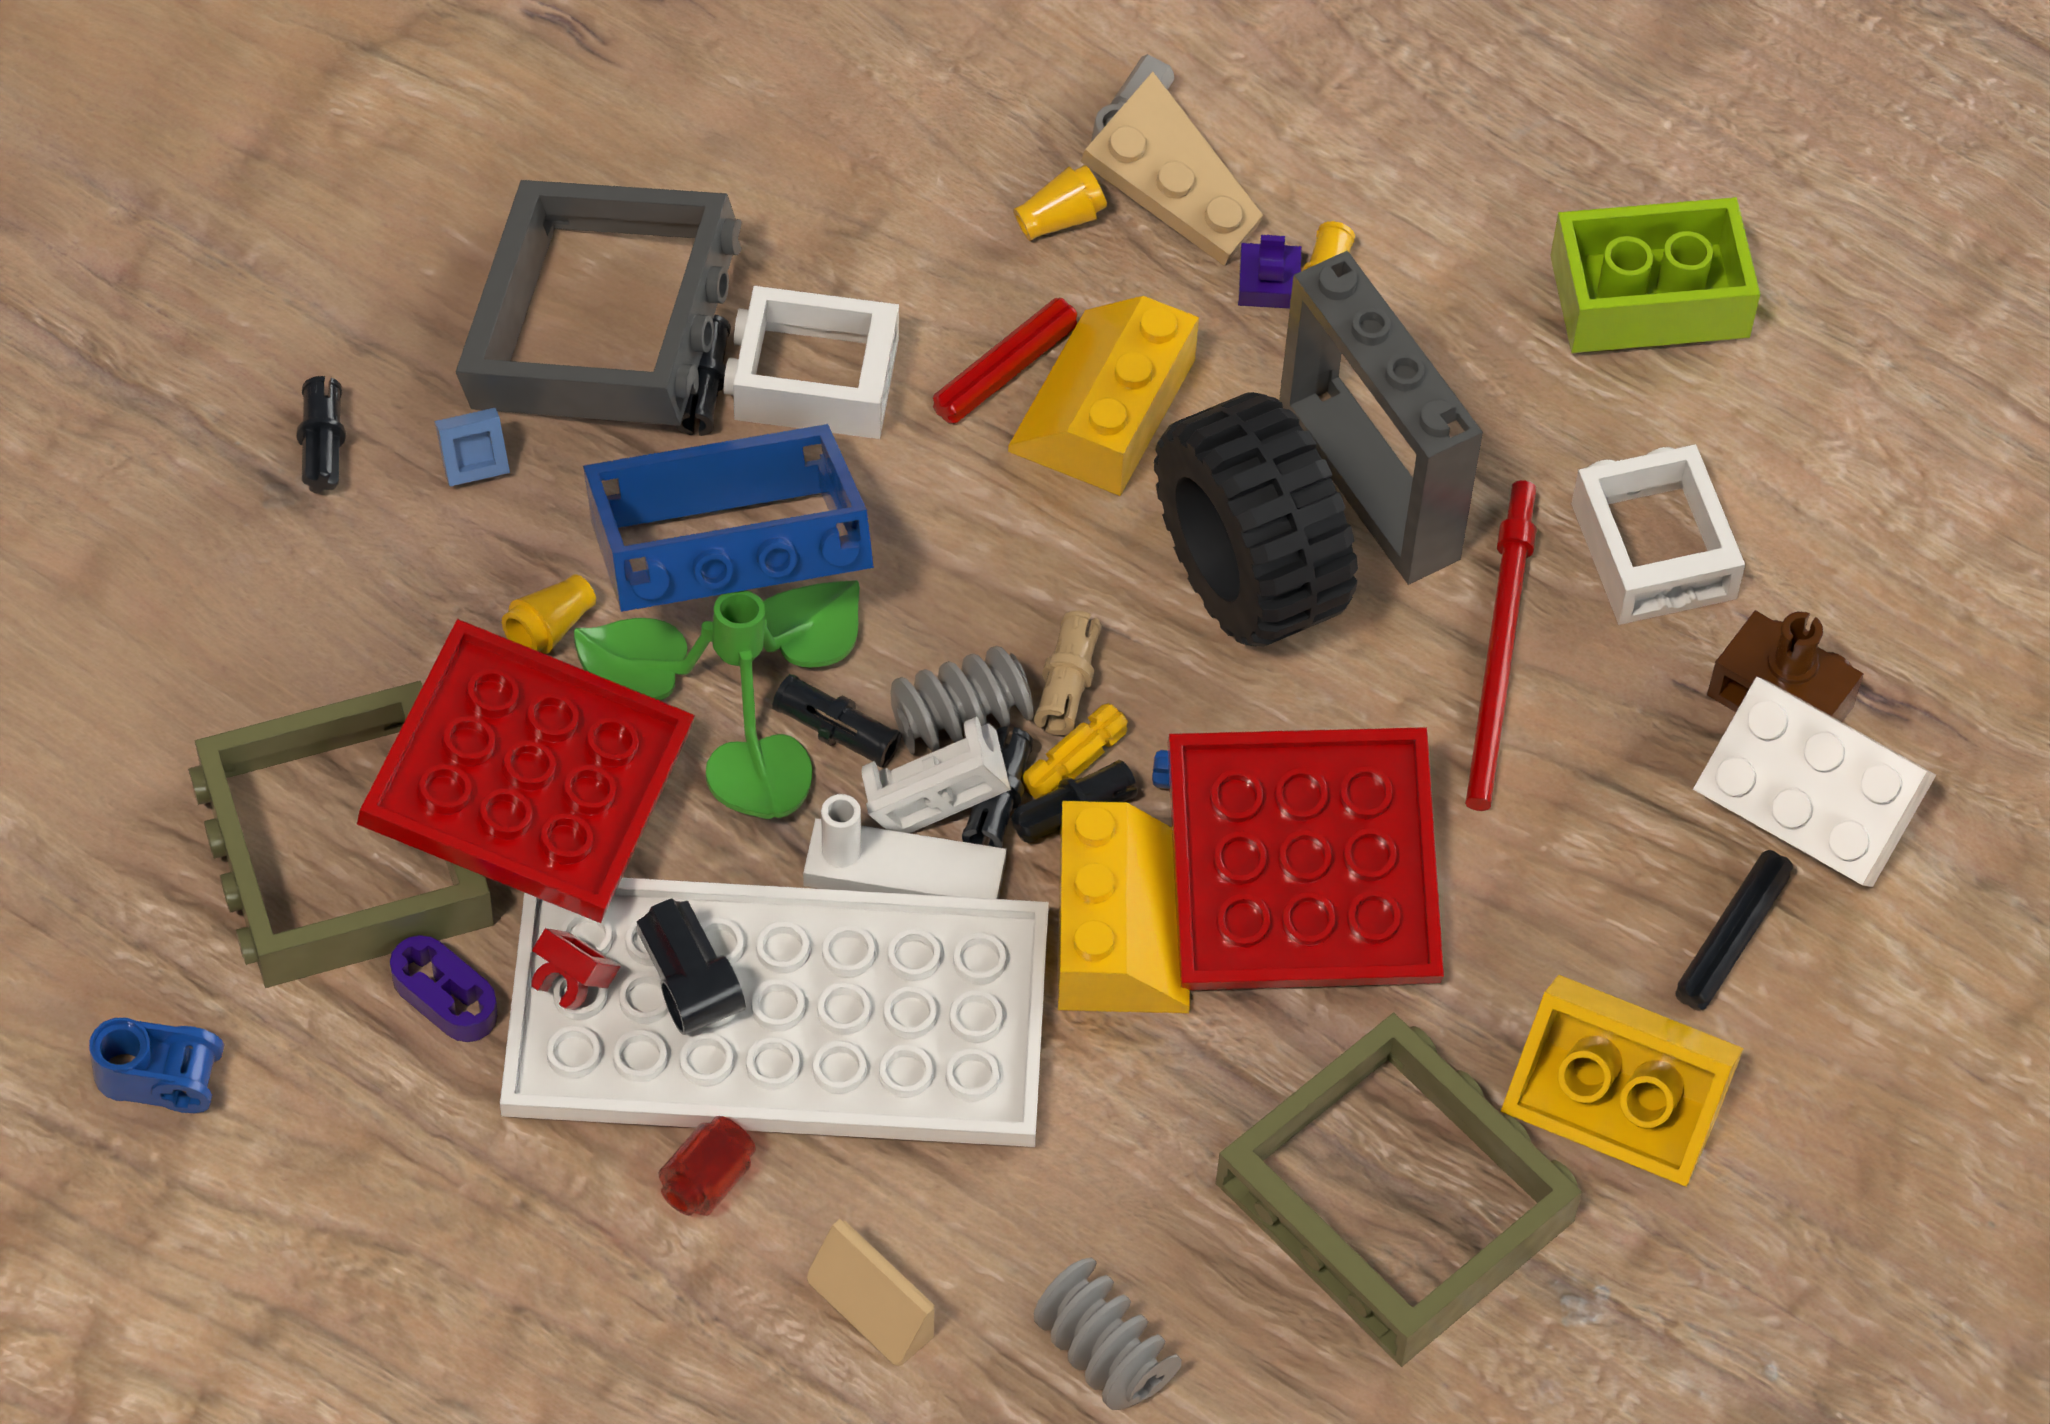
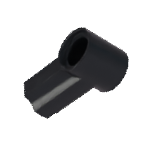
[636,898,746,1035]

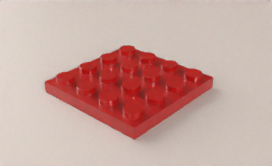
[357,619,695,923]
[1167,727,1444,990]

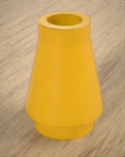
[1013,165,1107,241]
[502,574,596,654]

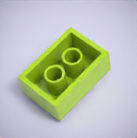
[1550,197,1760,353]

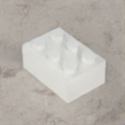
[1693,676,1936,887]

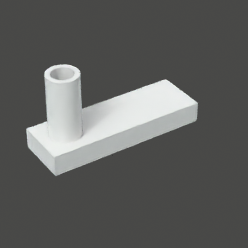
[803,794,1007,899]

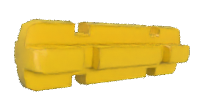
[1023,703,1128,799]

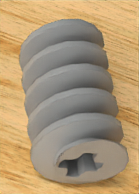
[890,646,1034,755]
[1034,1258,1182,1410]

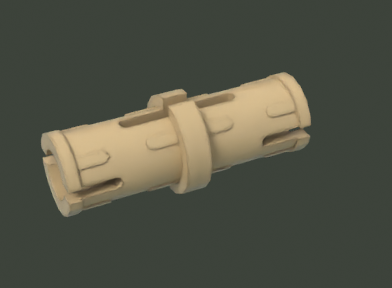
[1034,611,1102,735]

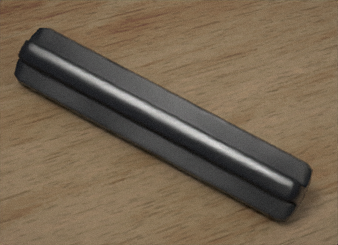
[1675,850,1793,1011]

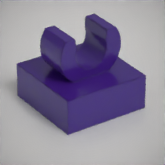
[1238,235,1302,309]

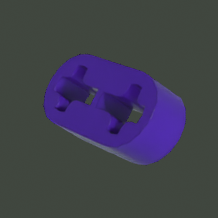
[390,935,498,1042]

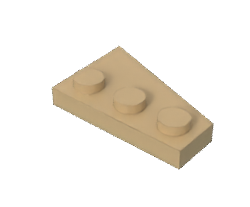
[1081,71,1263,266]

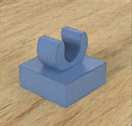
[435,408,510,486]

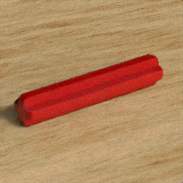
[933,297,1078,424]

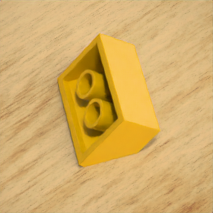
[1008,296,1199,496]
[1058,801,1190,1014]
[1500,974,1744,1187]

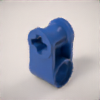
[89,1018,225,1114]

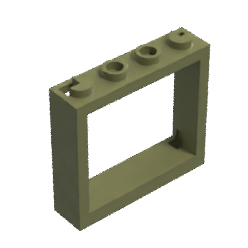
[188,680,494,988]
[1215,1012,1582,1367]

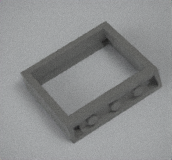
[456,180,742,426]
[1279,250,1483,585]

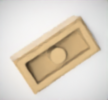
[807,1219,935,1366]

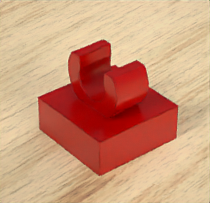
[531,928,621,1010]

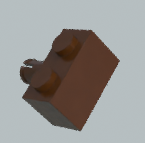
[1707,610,1864,722]

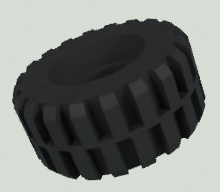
[1154,392,1358,647]

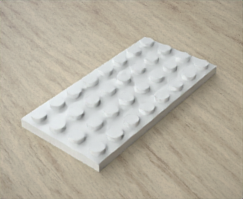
[500,878,1049,1147]

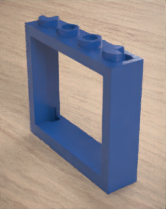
[583,424,874,612]

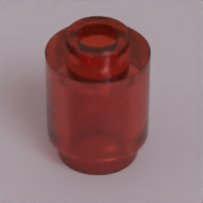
[658,1116,756,1216]

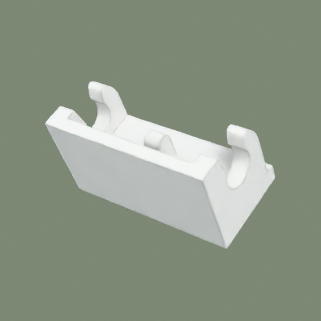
[862,717,1011,833]

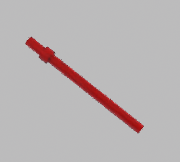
[1465,480,1537,811]

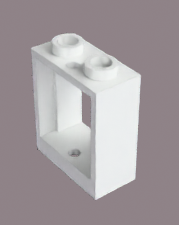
[724,286,899,439]
[1571,444,1745,625]

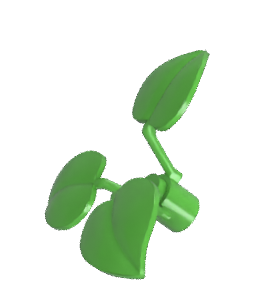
[574,580,860,819]

